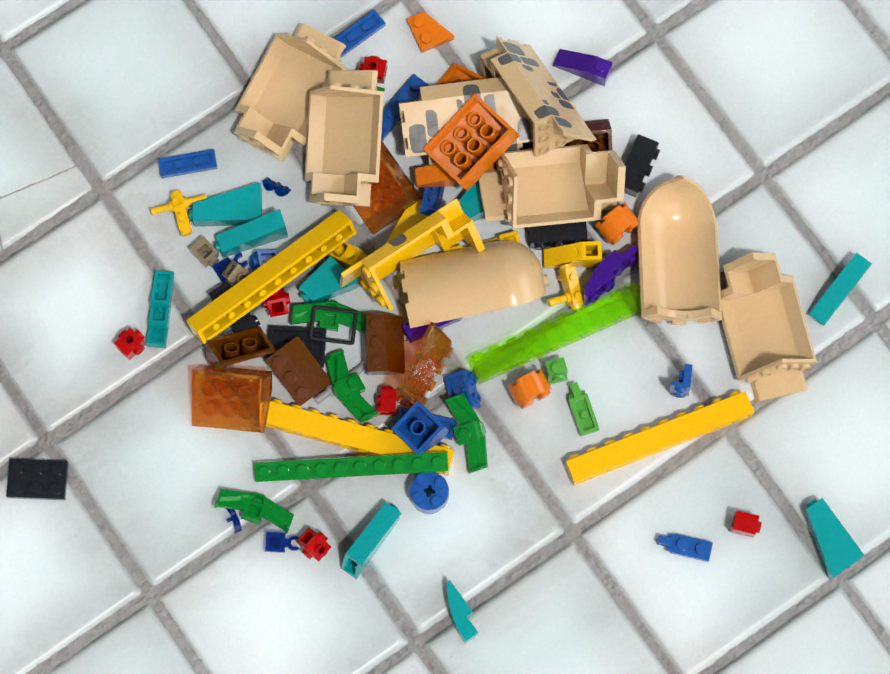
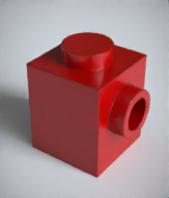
[731,510,762,538]

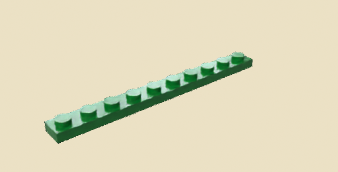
[254,451,449,482]

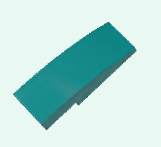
[447,580,478,644]

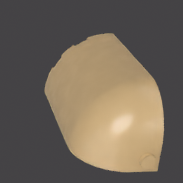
[638,175,722,325]
[400,240,549,328]

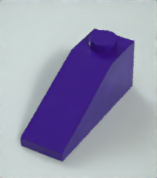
[553,49,613,86]

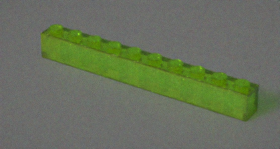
[469,283,641,384]

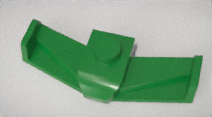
[290,300,366,334]
[326,350,379,423]
[445,394,488,473]
[214,489,294,534]

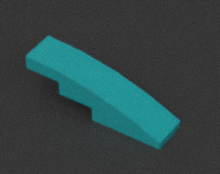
[809,253,872,325]
[146,270,174,348]

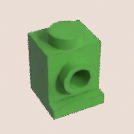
[544,357,568,385]

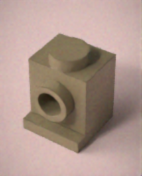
[189,236,220,268]
[221,260,251,285]

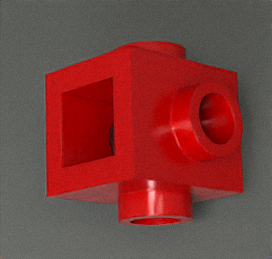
[359,56,388,84]
[263,287,291,318]
[114,328,146,361]
[296,527,331,562]

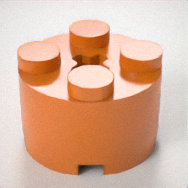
[595,202,639,245]
[507,368,552,409]

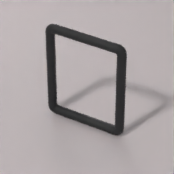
[309,305,358,345]

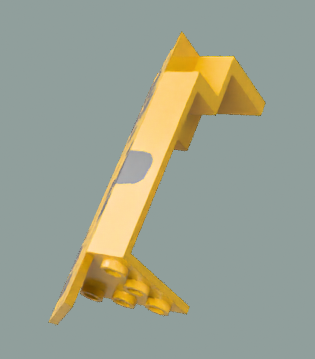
[339,198,485,311]

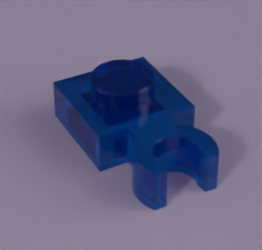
[212,253,248,284]
[264,532,299,553]

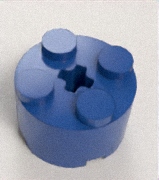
[410,472,449,514]

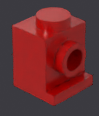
[376,386,397,416]

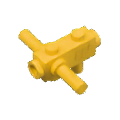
[150,190,207,236]
[547,263,586,310]

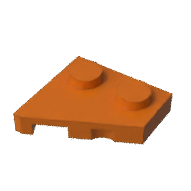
[407,12,454,53]

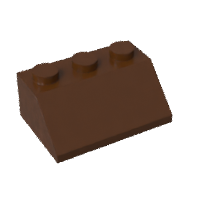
[564,119,613,152]
[365,314,405,375]
[206,326,275,370]
[266,336,331,406]

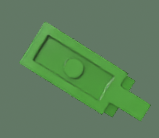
[568,382,600,437]

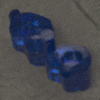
[262,177,291,196]
[226,508,242,534]

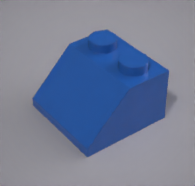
[391,401,450,455]

